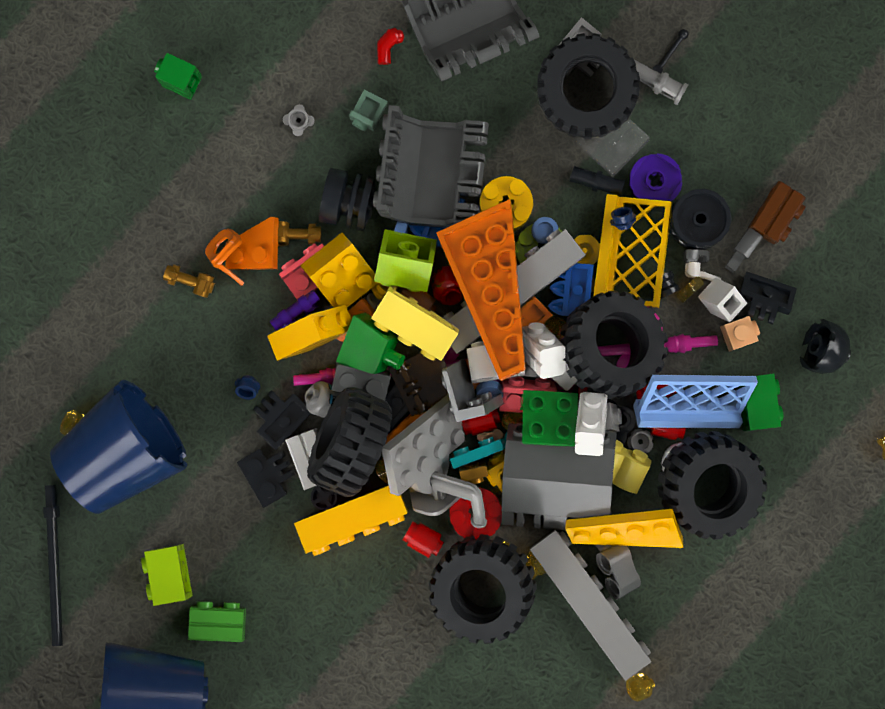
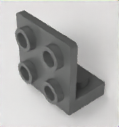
[441,358,504,422]

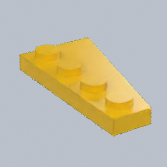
[565,509,683,548]

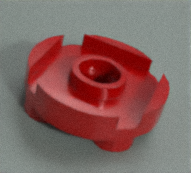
[450,487,502,540]

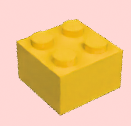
[300,233,378,308]

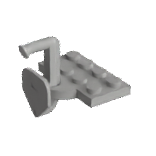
[382,394,487,528]

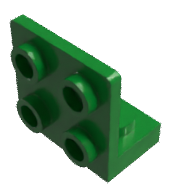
[520,390,578,447]

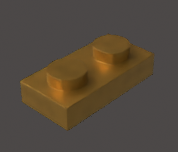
[459,460,488,484]

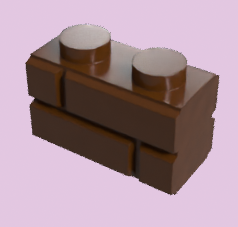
[748,181,806,245]

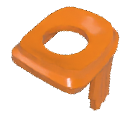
[205,229,244,286]

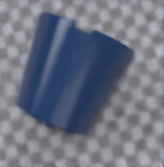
[50,380,188,514]
[100,642,208,709]

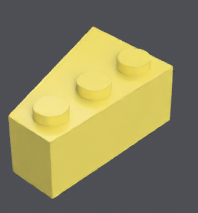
[371,285,459,361]

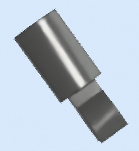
[724,228,763,273]

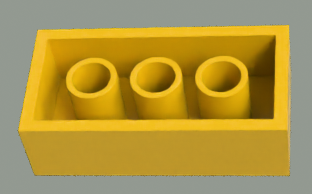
[294,486,408,556]

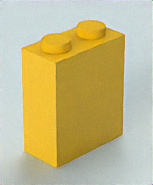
[267,305,352,361]

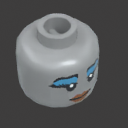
[305,381,340,418]

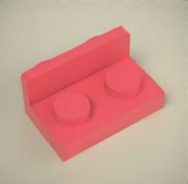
[279,243,324,299]
[499,376,557,413]

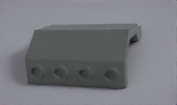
[401,0,540,82]
[373,105,489,228]
[502,423,617,531]

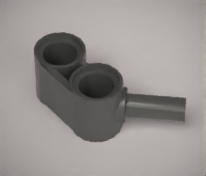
[594,544,641,599]

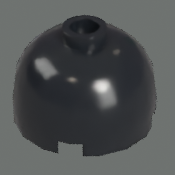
[800,319,851,374]

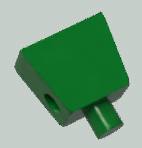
[336,312,405,374]

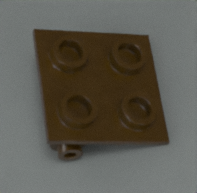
[388,353,448,416]

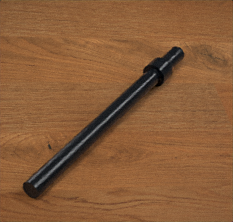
[43,485,63,646]

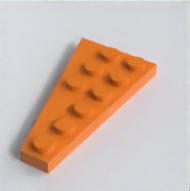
[436,199,526,381]

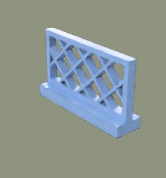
[633,375,758,428]

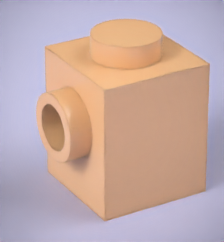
[720,316,760,352]

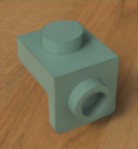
[349,89,388,131]

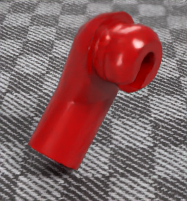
[377,28,404,65]

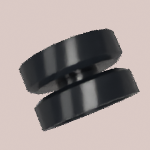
[669,189,731,250]

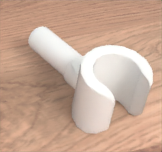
[685,262,721,281]

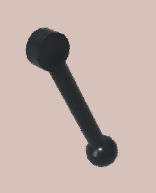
[652,29,689,74]

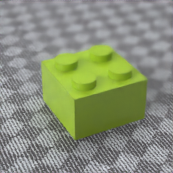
[374,229,437,292]
[141,544,193,606]

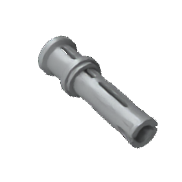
[634,60,689,105]

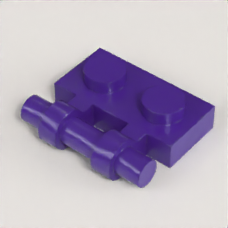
[270,290,321,331]

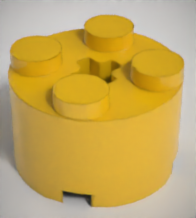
[479,176,533,231]

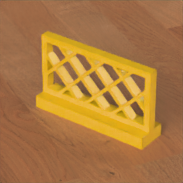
[593,194,673,308]

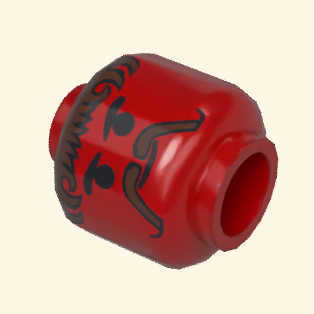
[430,266,464,305]

